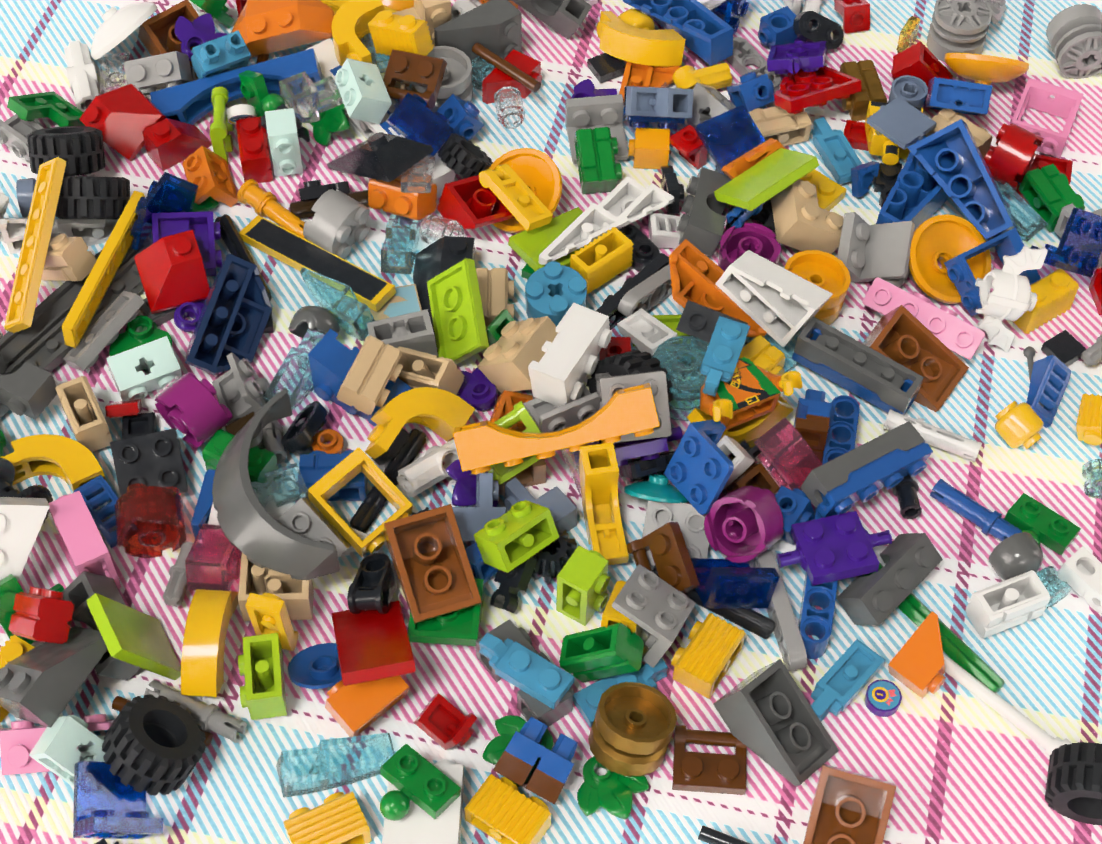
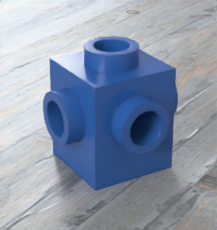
[727,71,775,113]
[434,94,484,141]
[774,485,815,545]

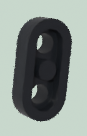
[793,11,844,50]
[618,224,660,271]
[281,401,328,453]

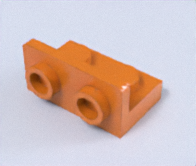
[182,146,238,207]

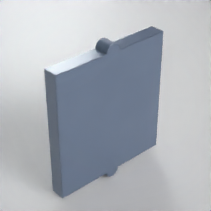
[866,96,937,150]

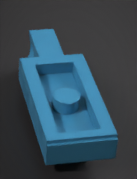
[812,117,862,185]
[700,316,750,397]
[479,632,574,709]
[810,639,885,722]
[573,658,668,728]

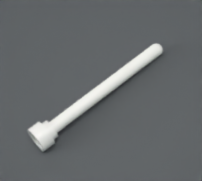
[943,653,1072,761]

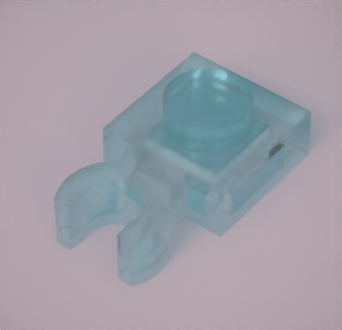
[251,463,308,507]

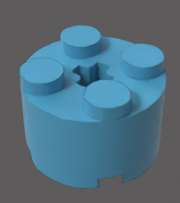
[525,261,587,326]

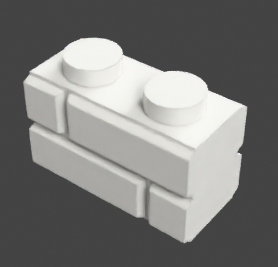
[965,570,1051,638]

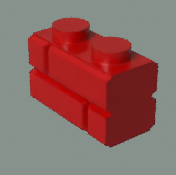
[236,116,274,183]
[9,586,74,644]

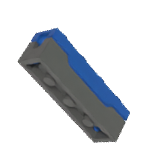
[792,317,924,415]
[800,421,933,518]

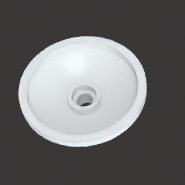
[91,1,158,60]

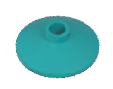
[624,474,689,503]

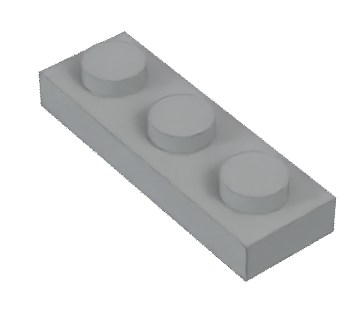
[63,291,144,371]

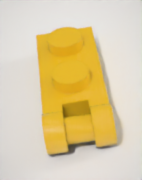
[479,164,553,232]
[245,593,299,652]

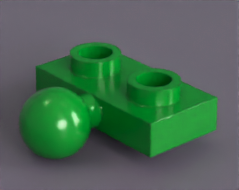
[238,70,285,117]
[1004,493,1081,556]
[380,744,461,821]

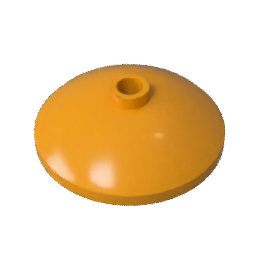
[944,53,1029,85]
[488,148,562,233]
[909,214,991,304]

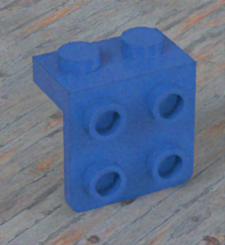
[664,420,734,515]

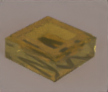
[896,16,921,53]

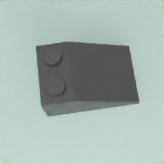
[434,0,522,69]
[0,626,107,728]
[713,659,839,786]

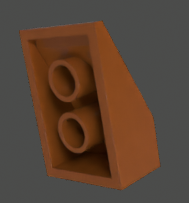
[138,0,199,80]
[863,305,969,412]
[383,504,482,624]
[803,763,896,844]

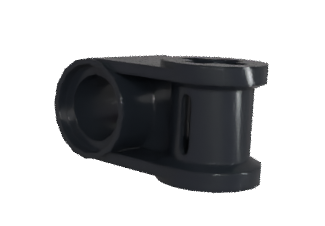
[347,553,397,614]

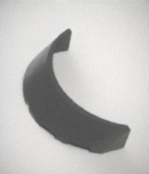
[212,388,340,581]

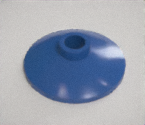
[287,643,342,689]

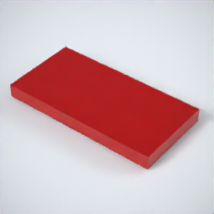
[331,600,416,686]

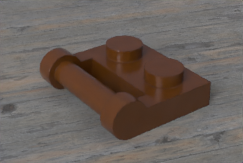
[383,49,447,109]
[627,522,700,594]
[672,725,747,795]

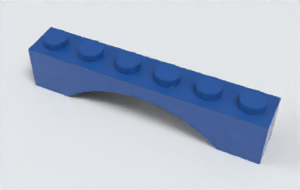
[150,48,325,125]

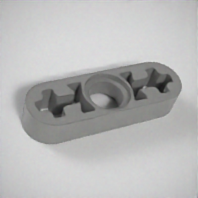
[726,37,781,94]
[618,264,672,317]

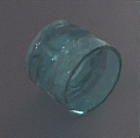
[653,336,709,421]

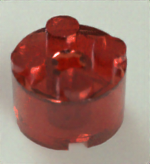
[115,483,187,558]

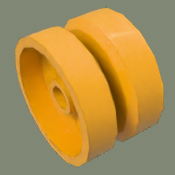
[784,250,851,327]

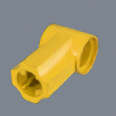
[672,63,732,89]

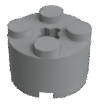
[303,189,370,260]

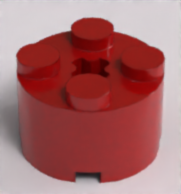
[984,123,1044,191]

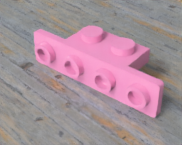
[862,277,985,360]
[0,714,115,775]

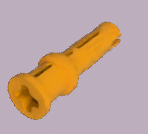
[237,179,307,240]

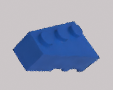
[308,328,412,427]

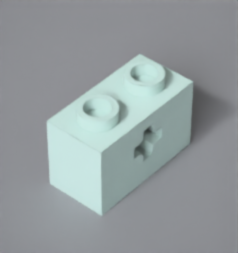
[335,58,392,124]
[265,108,303,177]
[106,336,182,401]
[29,715,114,796]

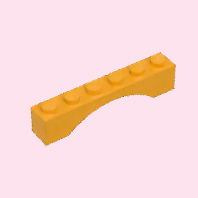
[453,383,660,474]

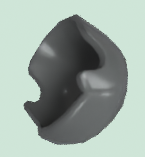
[288,306,340,341]
[989,532,1043,581]

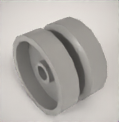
[412,46,473,117]

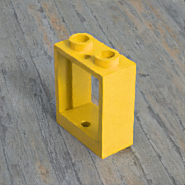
[308,447,413,557]

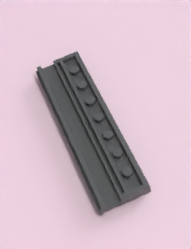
[0,237,152,418]

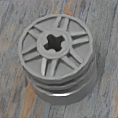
[926,0,992,63]
[1046,4,1102,79]

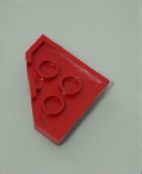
[774,66,862,114]

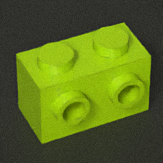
[473,500,559,573]
[556,546,611,626]
[238,633,287,720]

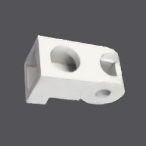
[1054,546,1102,614]

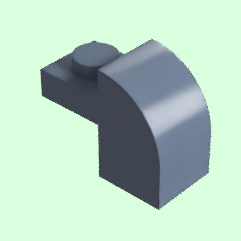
[625,86,694,118]
[452,473,506,541]
[504,477,577,533]

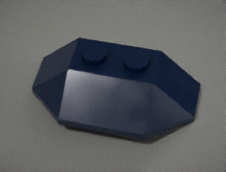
[185,253,272,375]

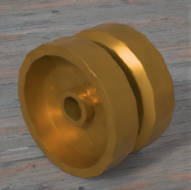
[588,682,677,776]

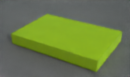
[714,148,819,211]
[508,207,589,271]
[427,258,489,365]
[86,593,181,680]

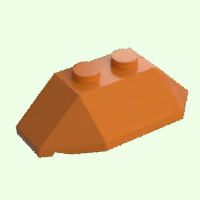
[231,0,335,58]
[669,239,767,337]

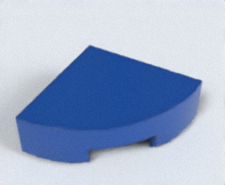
[851,161,880,198]

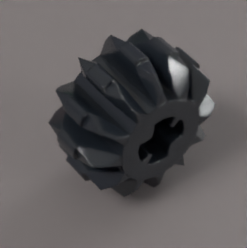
[532,530,577,585]

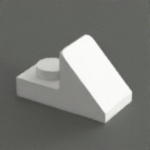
[617,308,679,358]

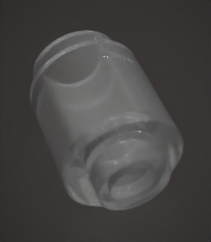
[494,86,525,129]
[419,214,465,245]

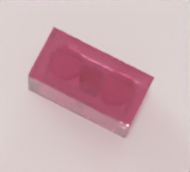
[754,418,823,491]
[185,524,242,591]

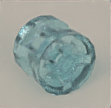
[471,56,495,91]
[1081,459,1102,499]
[1036,566,1071,608]

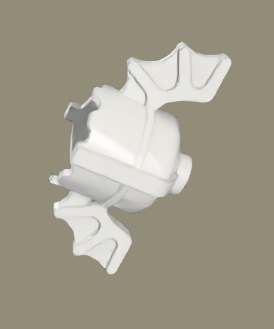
[975,246,1048,352]

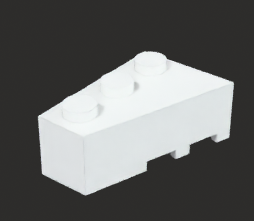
[715,250,833,348]
[528,303,612,407]
[0,497,50,581]

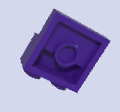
[152,211,222,276]

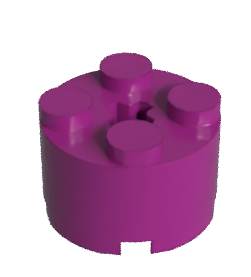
[717,223,781,271]
[155,372,233,449]
[704,486,784,563]

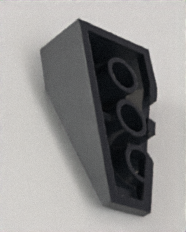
[327,132,434,182]
[413,236,475,352]

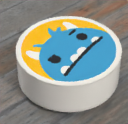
[226,104,256,125]

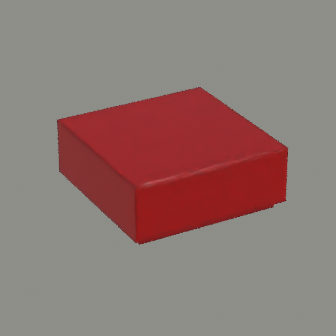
[105,399,142,418]

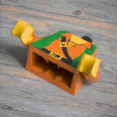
[700,357,803,430]

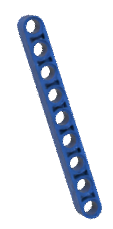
[798,395,859,659]

